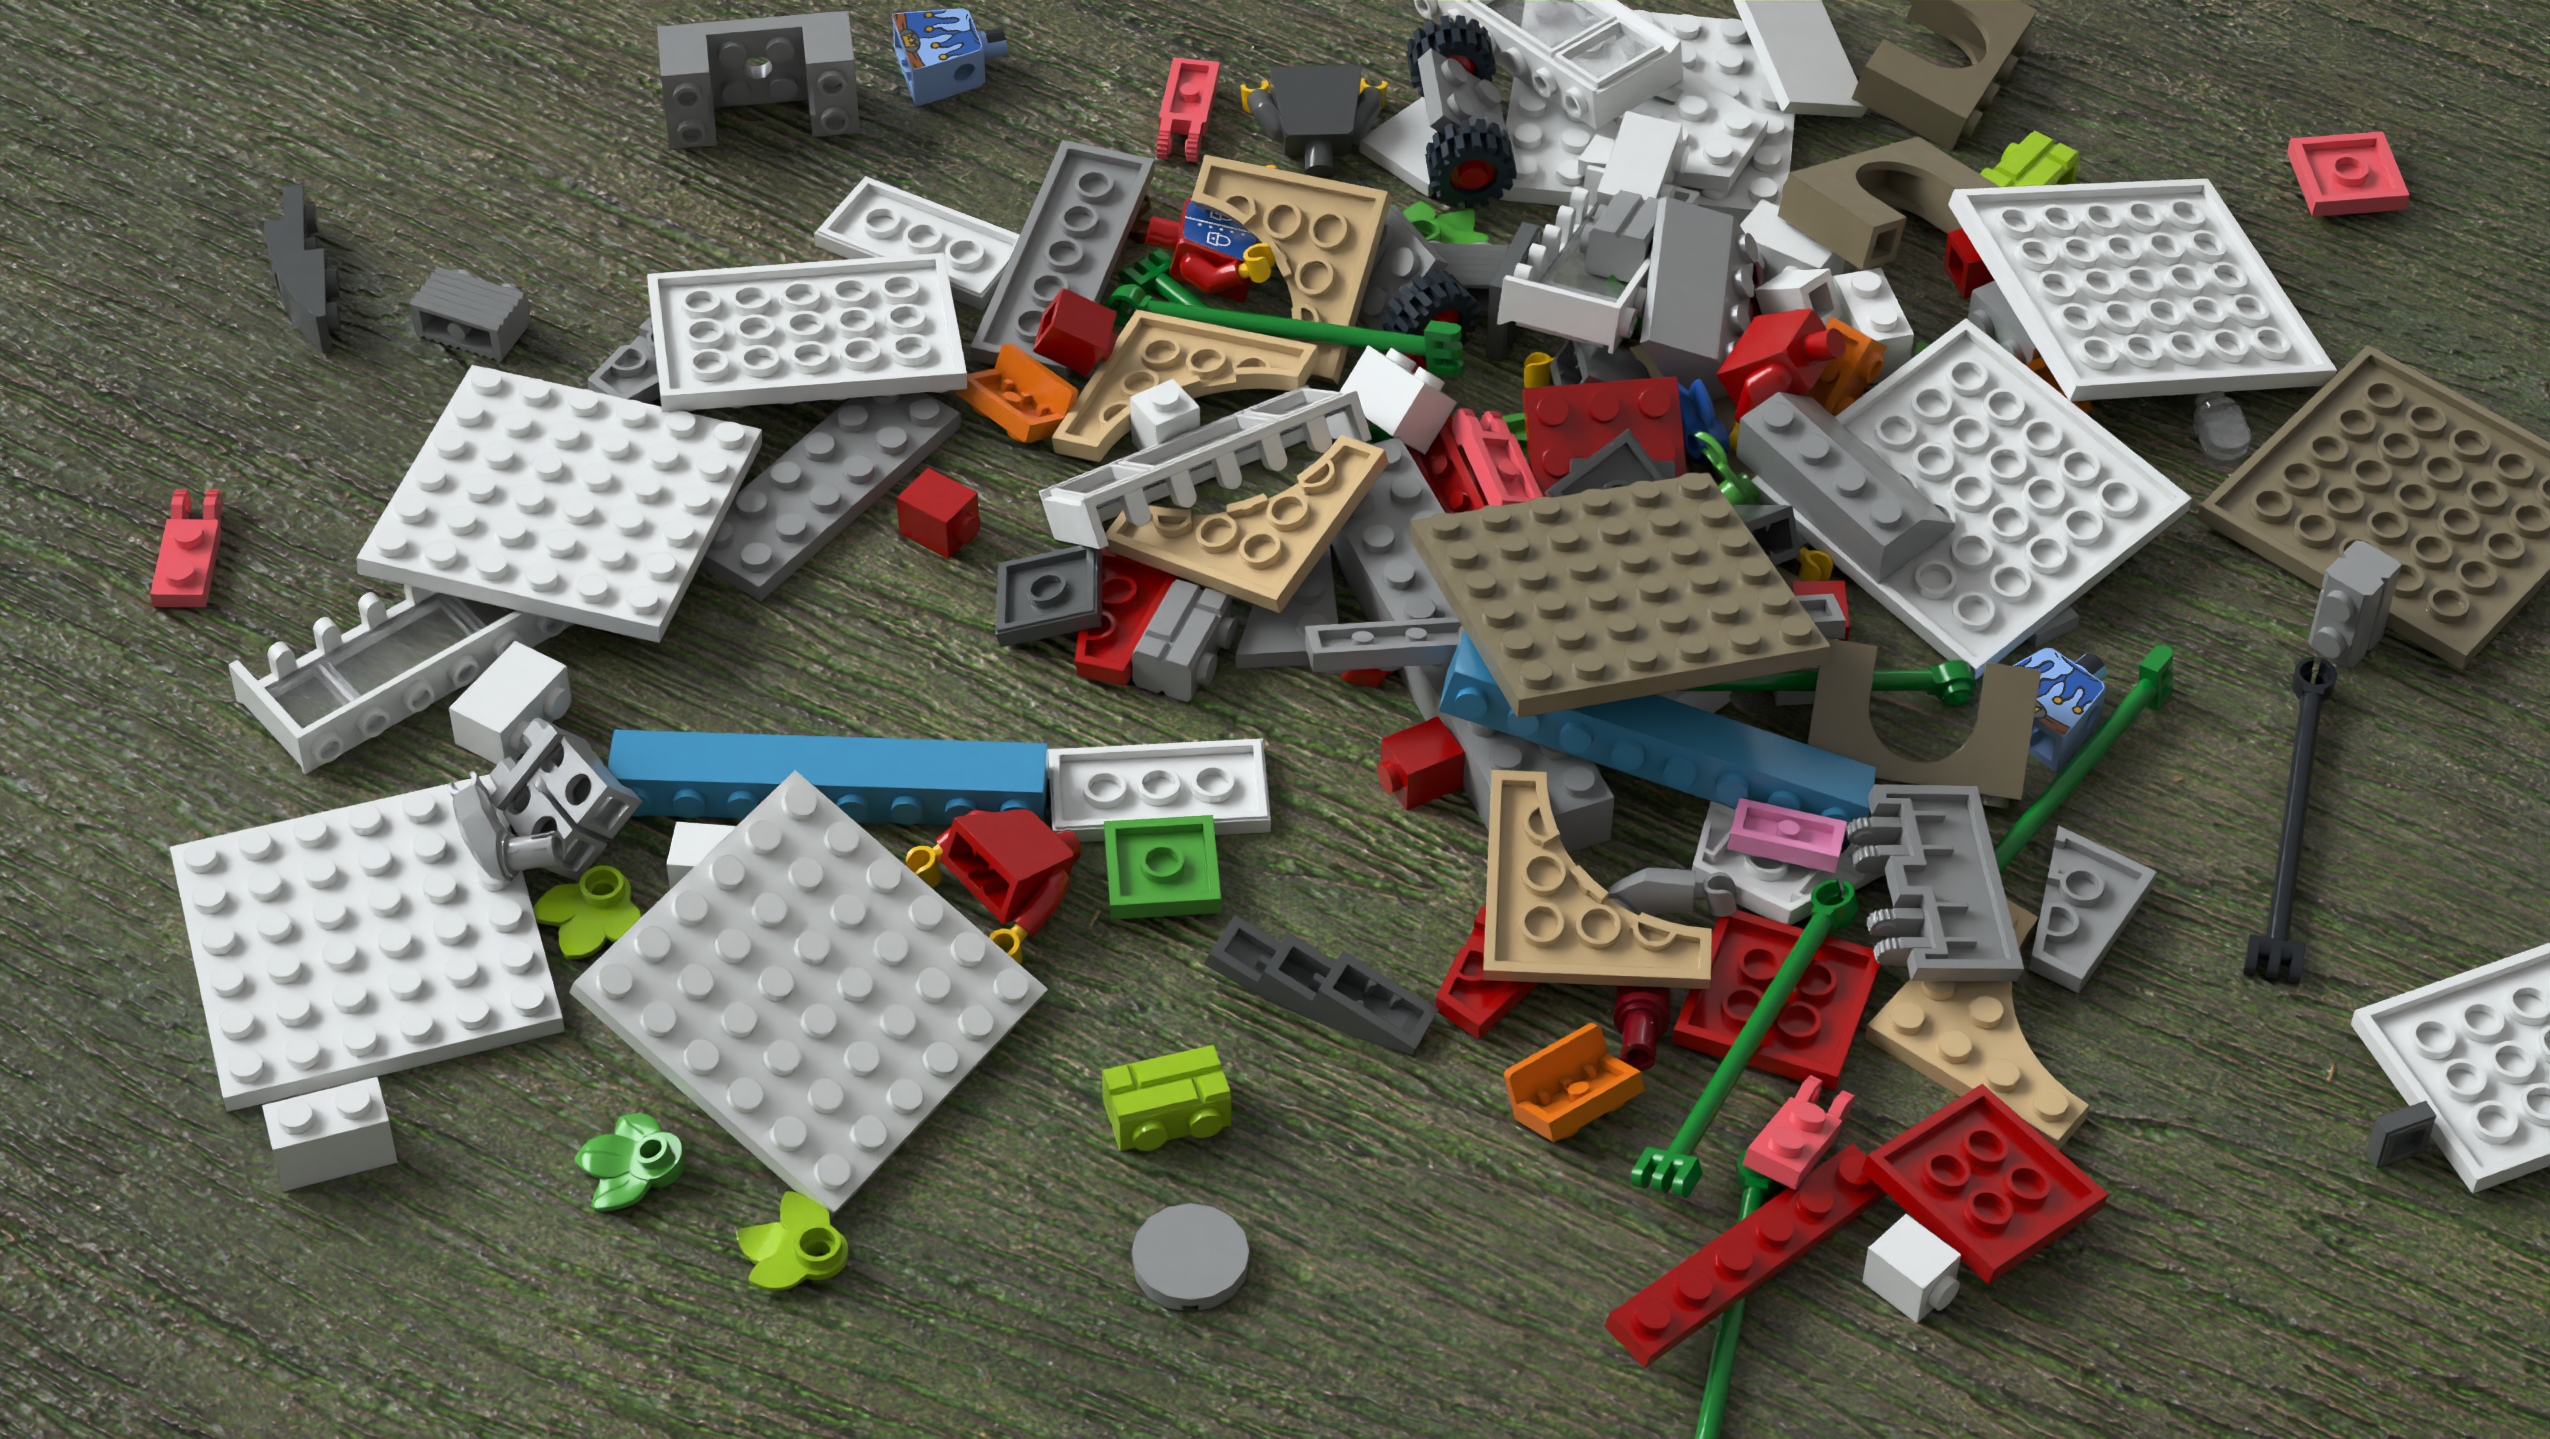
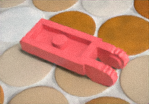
[1156,57,1220,163]
[1451,408,1543,506]
[150,489,223,607]
[1743,1075,1855,1190]

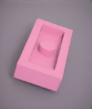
[1727,798,1847,873]

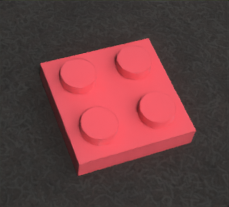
[2287,131,2410,217]

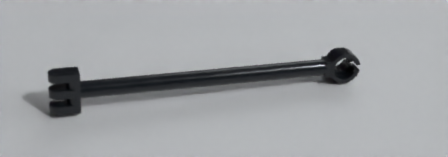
[2243,657,2337,984]

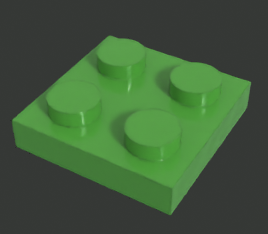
[1104,815,1221,920]

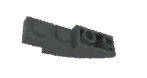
[264,185,341,353]

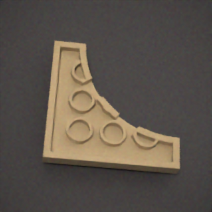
[1191,155,1393,385]
[1051,309,1320,462]
[1105,435,1389,613]
[1483,770,1712,989]
[1865,899,2089,1150]

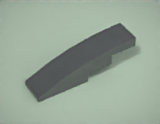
[1204,915,1439,1055]

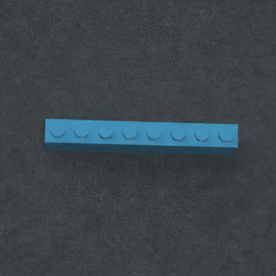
[1438,631,1876,846]
[607,730,1049,825]

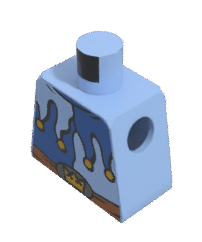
[892,8,1008,106]
[2013,648,2107,773]

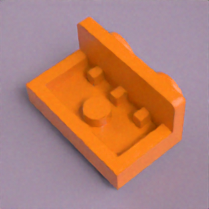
[1800,316,1887,417]
[955,343,1078,443]
[1504,1023,1645,1142]

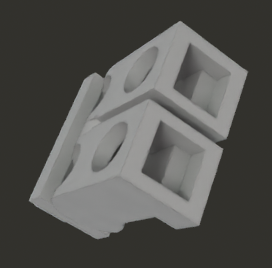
[489,718,643,882]

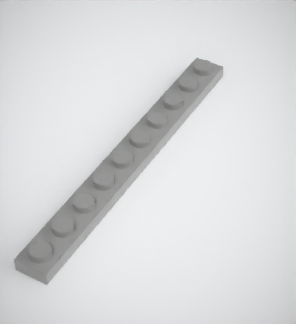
[1305,593,1846,674]

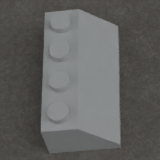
[1640,196,1758,401]
[1736,392,1955,584]

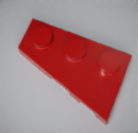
[1075,548,1187,686]
[1435,904,1540,1040]

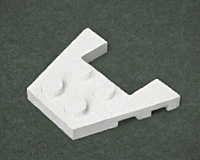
[1577,66,1768,192]
[1692,801,1885,925]

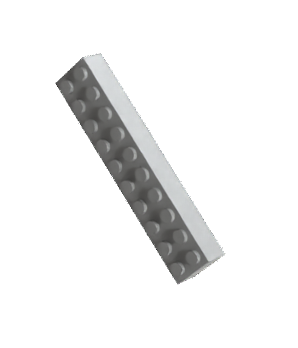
[1304,436,1614,853]

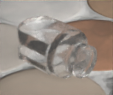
[2193,389,2252,466]

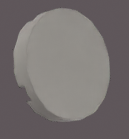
[1132,1203,1249,1310]

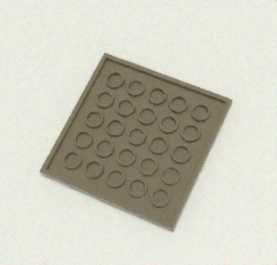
[2197,345,2550,670]
[1410,473,1831,718]

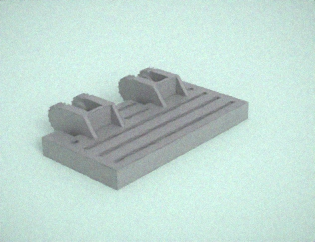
[1845,784,2024,981]

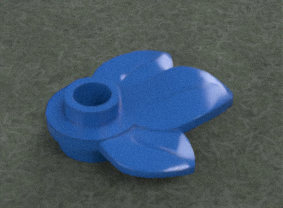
[1668,375,1730,466]

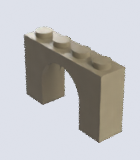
[1851,0,2037,151]
[1777,136,2000,270]
[1807,638,2041,808]

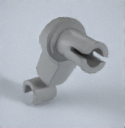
[447,771,566,881]
[1606,867,1737,917]

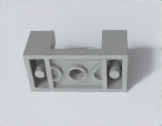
[657,11,860,149]

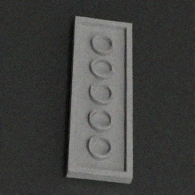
[970,140,1155,381]
[700,392,961,601]

